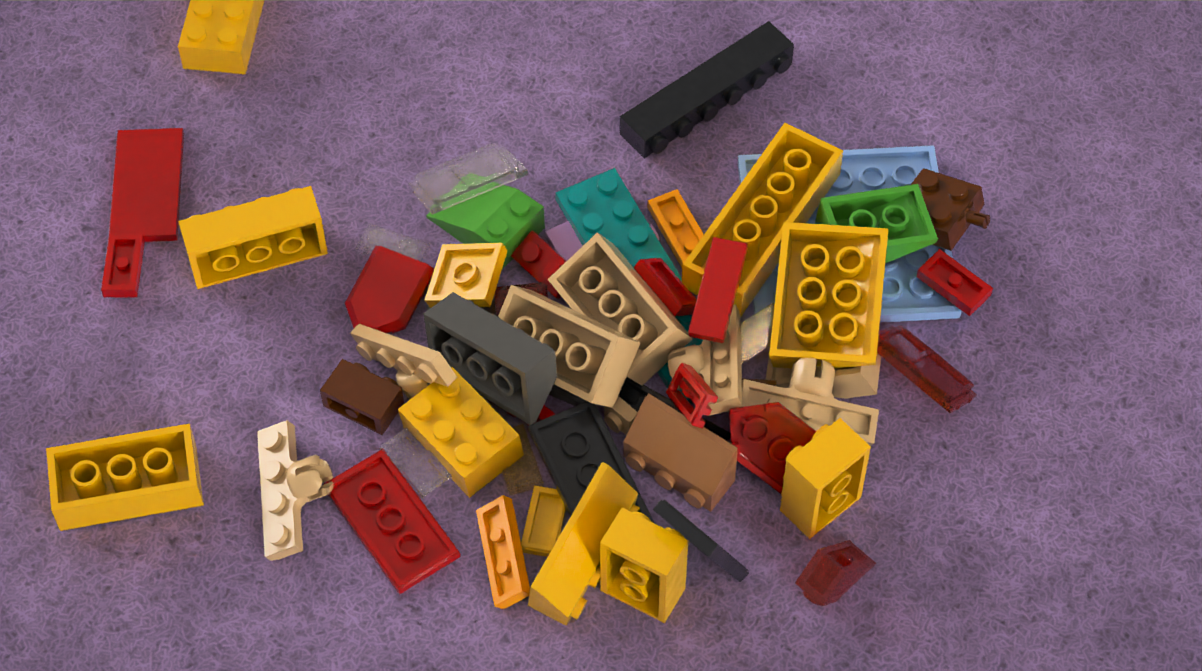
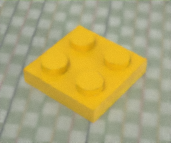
[424,243,508,308]

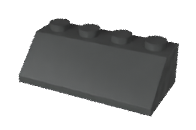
[423,292,557,425]

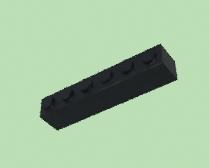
[620,21,794,159]

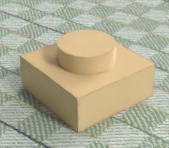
[604,396,637,435]

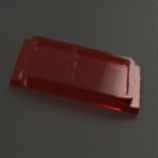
[877,325,977,413]

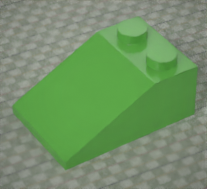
[426,174,545,269]
[815,184,938,264]

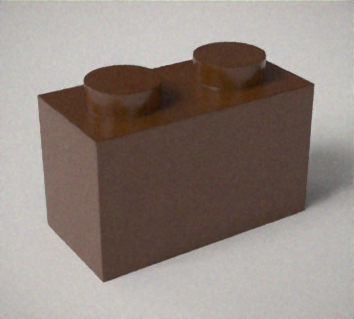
[320,359,404,435]

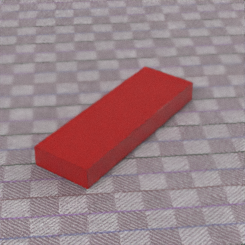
[688,237,748,343]

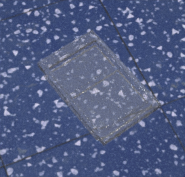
[408,143,529,215]

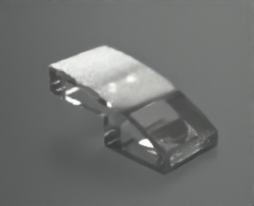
[379,427,452,499]

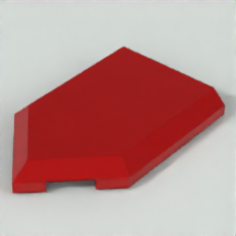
[345,246,434,334]
[729,402,816,494]

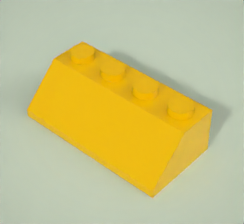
[528,462,640,626]

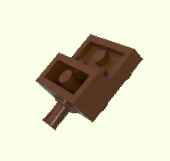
[911,168,990,251]

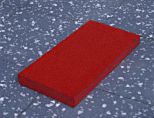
[109,128,184,242]
[322,449,461,595]

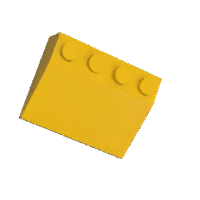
[769,222,888,369]

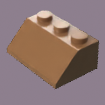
[623,393,738,512]

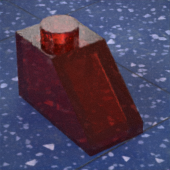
[795,540,876,606]

